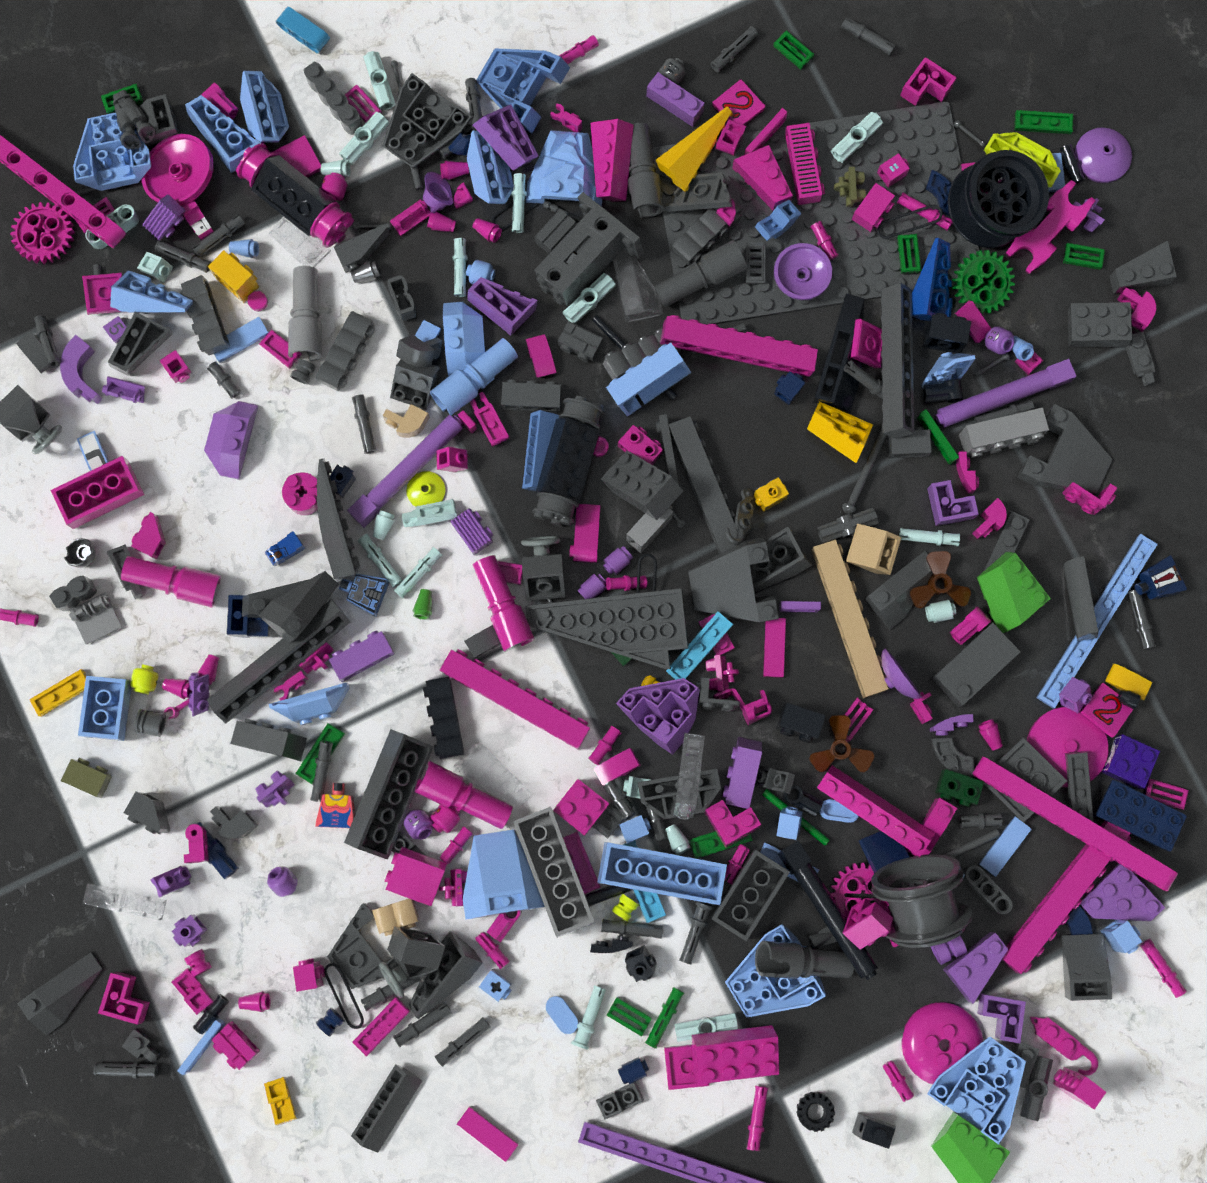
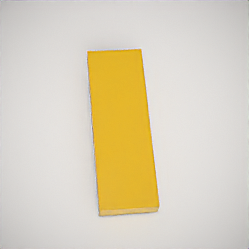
[29,669,87,717]

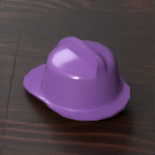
[423,172,453,213]

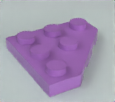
[1080,864,1165,921]

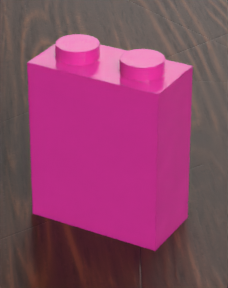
[384,847,447,906]

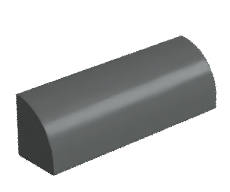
[1063,556,1098,641]
[351,1064,422,1153]

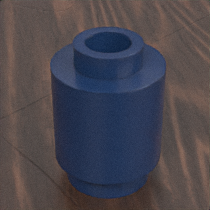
[617,1057,649,1084]

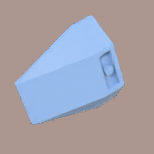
[73,113,151,191]
[463,830,545,920]
[725,924,826,1018]
[927,1037,1026,1144]

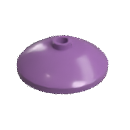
[1074,128,1132,183]
[774,243,832,300]
[881,648,922,699]

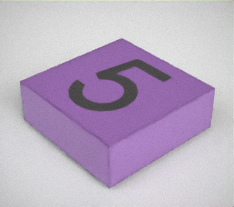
[103,316,127,344]

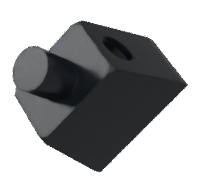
[852,1113,896,1149]

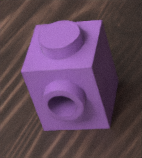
[1059,677,1092,713]

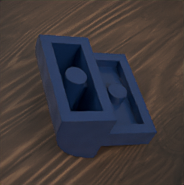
[227,595,269,638]

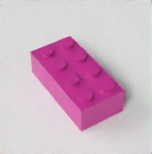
[50,456,144,529]
[692,1025,779,1084]

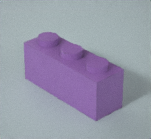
[646,72,705,127]
[329,631,395,682]

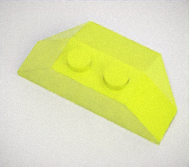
[984,132,1061,187]

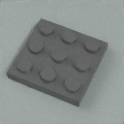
[981,737,1067,823]

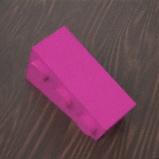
[732,145,793,211]

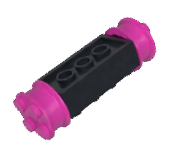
[236,143,354,248]

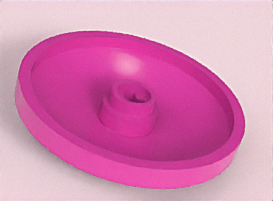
[142,134,213,206]
[1027,707,1108,787]

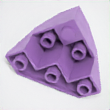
[616,678,700,755]

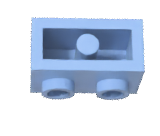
[1100,920,1142,954]

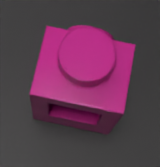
[159,350,192,383]

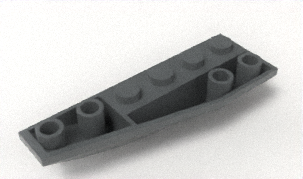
[317,458,360,579]

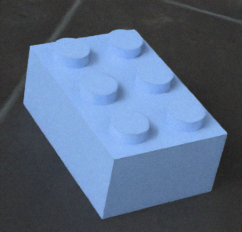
[78,676,131,741]

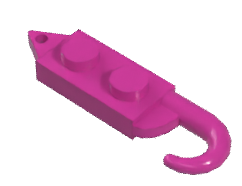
[1030,1016,1098,1076]

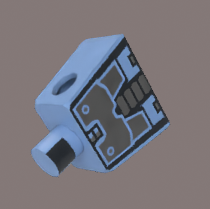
[339,574,389,617]

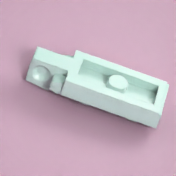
[402,499,457,527]

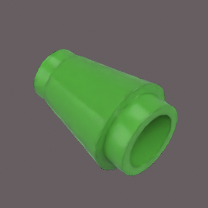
[412,589,432,620]

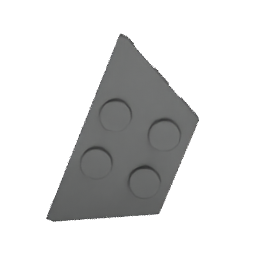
[664,172,733,212]

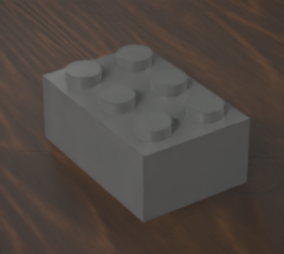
[1068,302,1132,347]

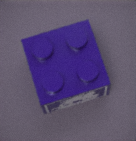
[1101,734,1160,789]

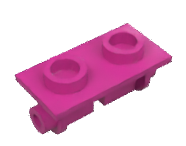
[390,199,430,236]

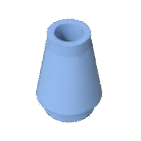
[229,239,259,258]
[1012,336,1034,361]

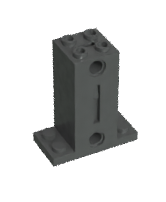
[534,192,644,307]

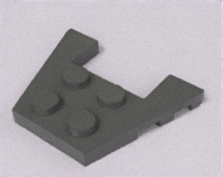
[327,903,398,989]

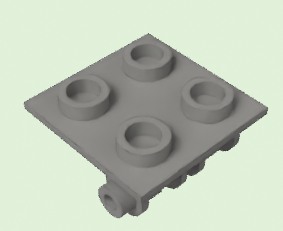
[69,592,122,645]

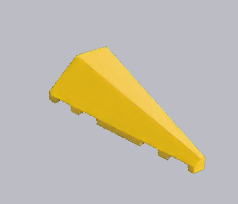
[656,107,733,192]

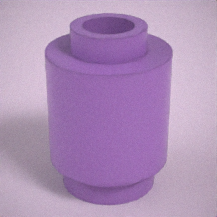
[603,546,633,575]
[577,574,606,599]

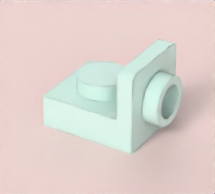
[137,252,173,283]
[623,776,649,799]

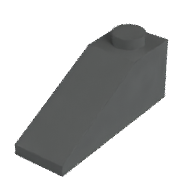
[334,224,390,273]

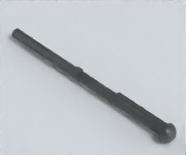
[842,429,887,514]

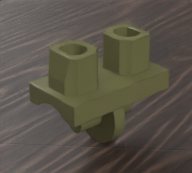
[834,167,866,207]

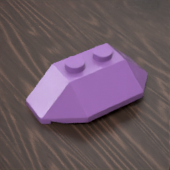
[204,401,258,480]

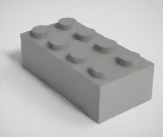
[959,407,1049,458]

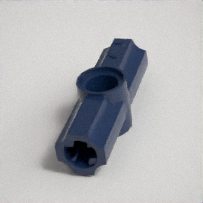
[197,822,239,879]

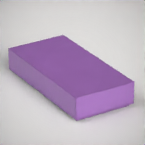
[779,601,821,612]

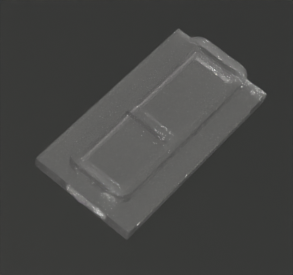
[269,217,331,267]

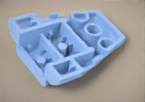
[526,131,602,207]

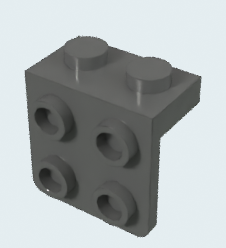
[695,678,740,712]

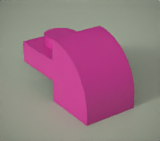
[716,119,746,156]
[972,498,1007,539]

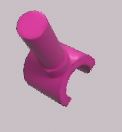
[164,699,189,719]

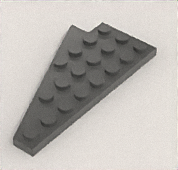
[525,588,689,669]

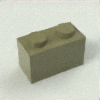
[61,757,112,798]

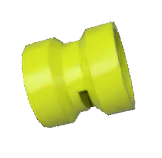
[611,894,639,922]

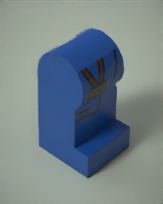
[265,531,306,566]

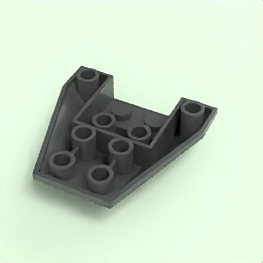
[383,73,472,168]

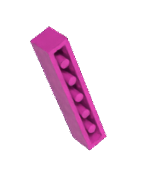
[817,765,935,857]

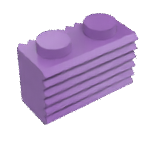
[143,194,186,240]
[450,508,494,555]

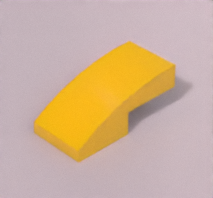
[1105,664,1152,700]
[264,1077,297,1126]

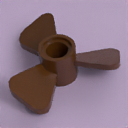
[910,551,971,609]
[809,715,874,772]

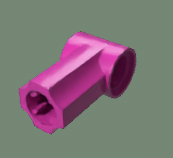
[201,83,239,119]
[950,607,991,645]
[487,910,521,942]

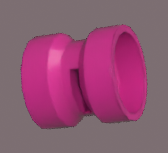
[184,949,212,977]

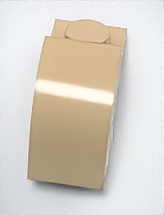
[383,404,430,438]

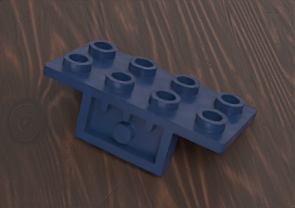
[1096,780,1186,852]

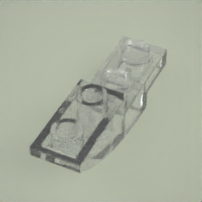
[83,883,167,920]

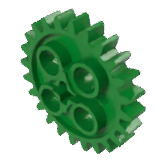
[952,250,1015,314]

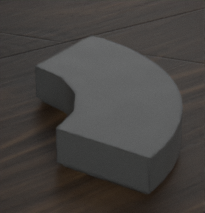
[931,738,975,777]

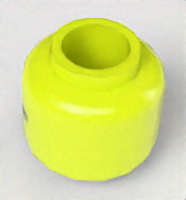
[130,664,159,695]

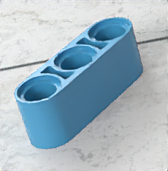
[276,7,330,53]

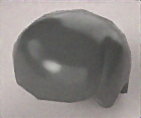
[64,538,96,568]

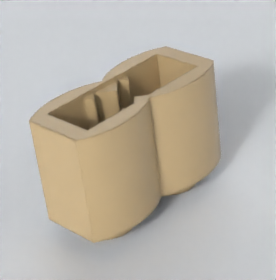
[372,899,420,936]

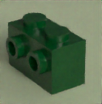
[935,769,984,808]

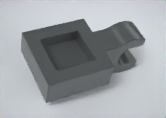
[122,1029,160,1062]

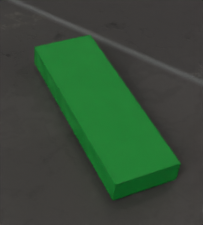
[1015,110,1073,134]
[917,409,959,465]
[295,723,345,785]
[689,831,753,859]

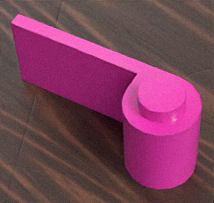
[570,504,600,562]

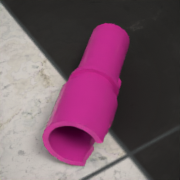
[472,555,535,652]
[121,556,221,608]
[414,761,513,829]

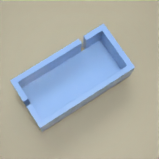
[606,343,691,417]

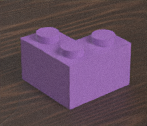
[927,480,979,526]
[977,993,1026,1043]

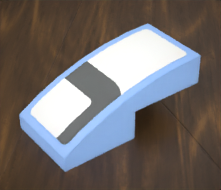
[77,431,109,471]

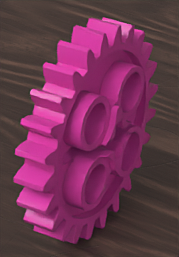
[10,202,75,264]
[830,863,891,919]

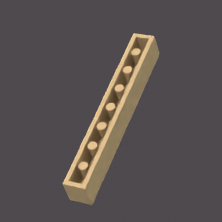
[811,540,888,698]

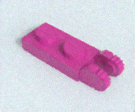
[470,392,509,447]

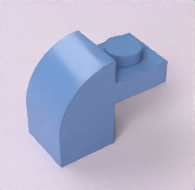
[755,200,801,241]

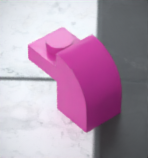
[1117,288,1156,332]

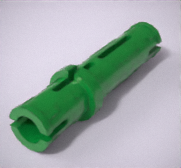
[645,987,684,1049]

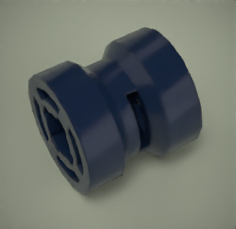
[316,1007,345,1037]

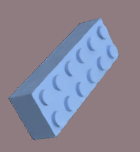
[597,842,727,905]

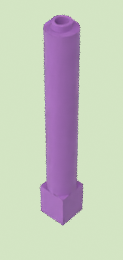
[935,359,1076,428]
[347,415,463,528]

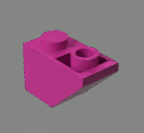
[131,512,166,560]

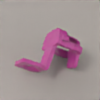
[713,688,772,725]

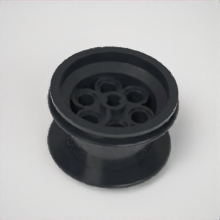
[948,150,1049,248]

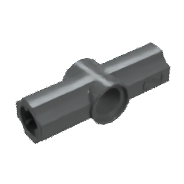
[817,508,879,543]
[1020,1055,1053,1121]

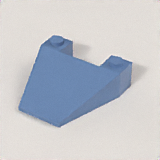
[477,48,570,133]

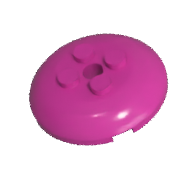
[901,1002,983,1085]

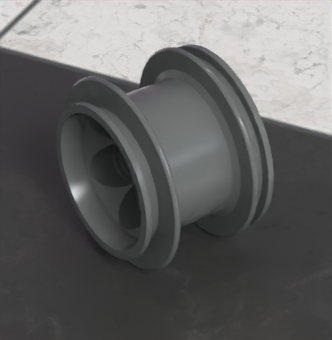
[871,854,973,948]

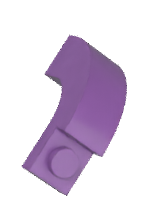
[60,334,103,404]

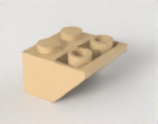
[846,524,901,575]

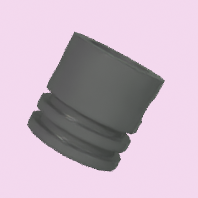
[135,709,166,737]

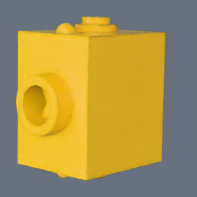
[754,477,789,512]

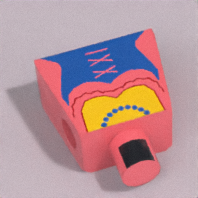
[315,783,355,828]

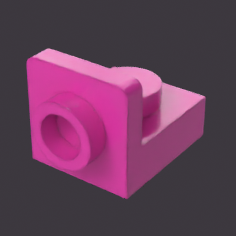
[910,691,933,724]

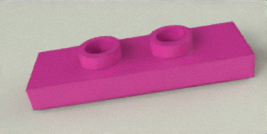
[352,997,410,1057]

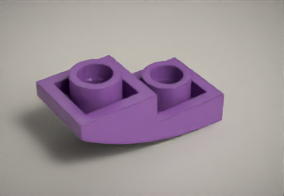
[930,714,973,736]

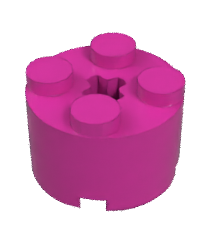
[282,472,318,515]

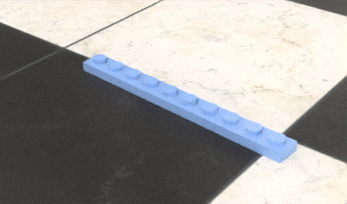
[1036,534,1157,709]

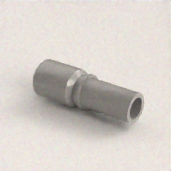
[288,266,322,361]

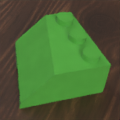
[977,552,1051,633]
[931,1112,1010,1183]

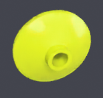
[406,471,446,507]

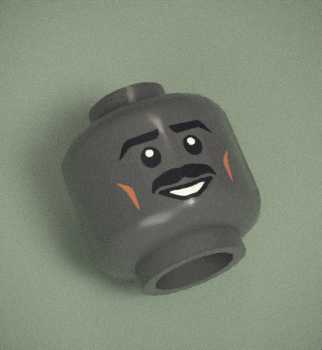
[658,58,686,85]

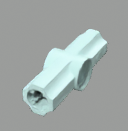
[363,51,396,110]
[339,112,389,165]
[831,112,883,163]
[563,273,616,324]
[674,1013,738,1042]

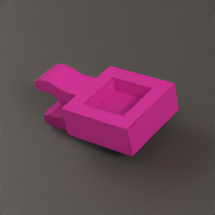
[550,104,582,132]
[274,671,308,701]

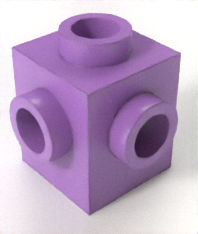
[171,914,208,947]

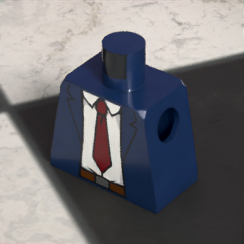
[1135,555,1187,600]

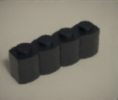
[423,676,465,760]

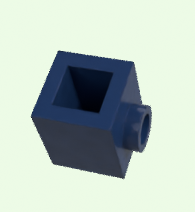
[774,371,805,405]
[330,465,356,498]

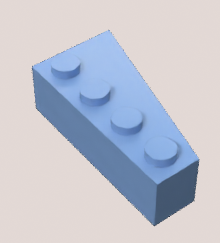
[185,95,260,173]

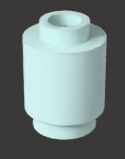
[925,600,956,623]

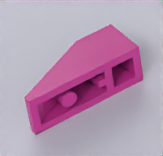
[906,798,957,856]

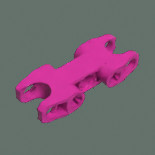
[1006,180,1096,275]

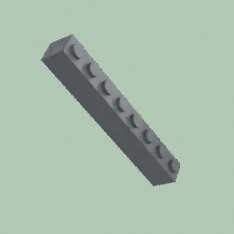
[881,283,914,439]
[669,416,737,554]
[207,599,350,724]

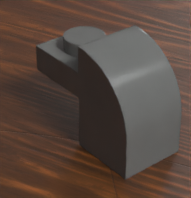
[396,335,443,368]
[210,806,258,839]

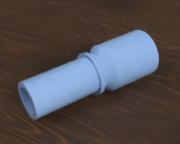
[430,338,518,415]

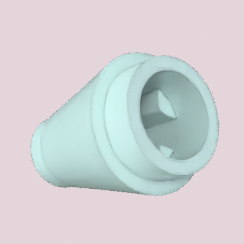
[321,159,351,178]
[373,510,395,540]
[665,824,691,855]

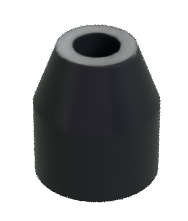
[1118,690,1141,709]

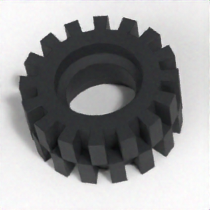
[796,1092,835,1132]

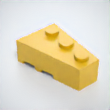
[807,401,873,463]

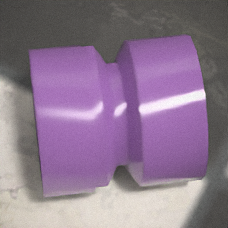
[930,935,967,965]

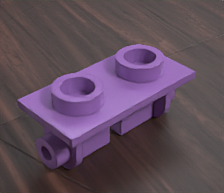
[102,376,145,403]
[188,673,209,716]

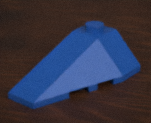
[912,238,952,321]

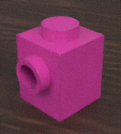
[436,447,468,472]

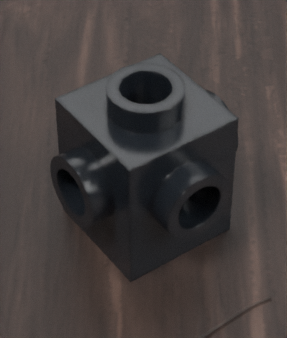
[625,945,657,982]

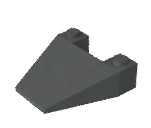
[1017,404,1113,494]
[688,537,779,622]

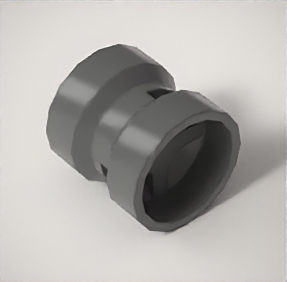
[290,358,316,384]

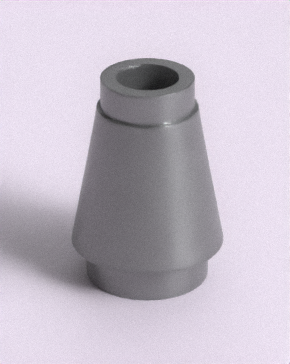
[351,261,381,283]

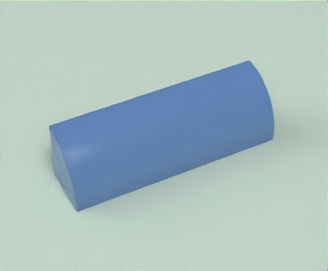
[522,410,559,491]

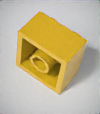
[208,250,259,303]

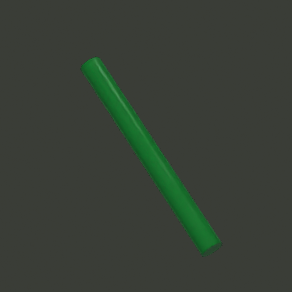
[762,789,830,846]

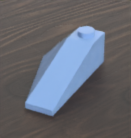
[110,271,193,312]
[922,352,975,388]

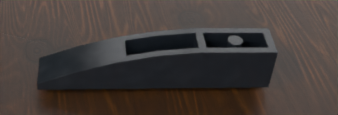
[813,293,864,414]

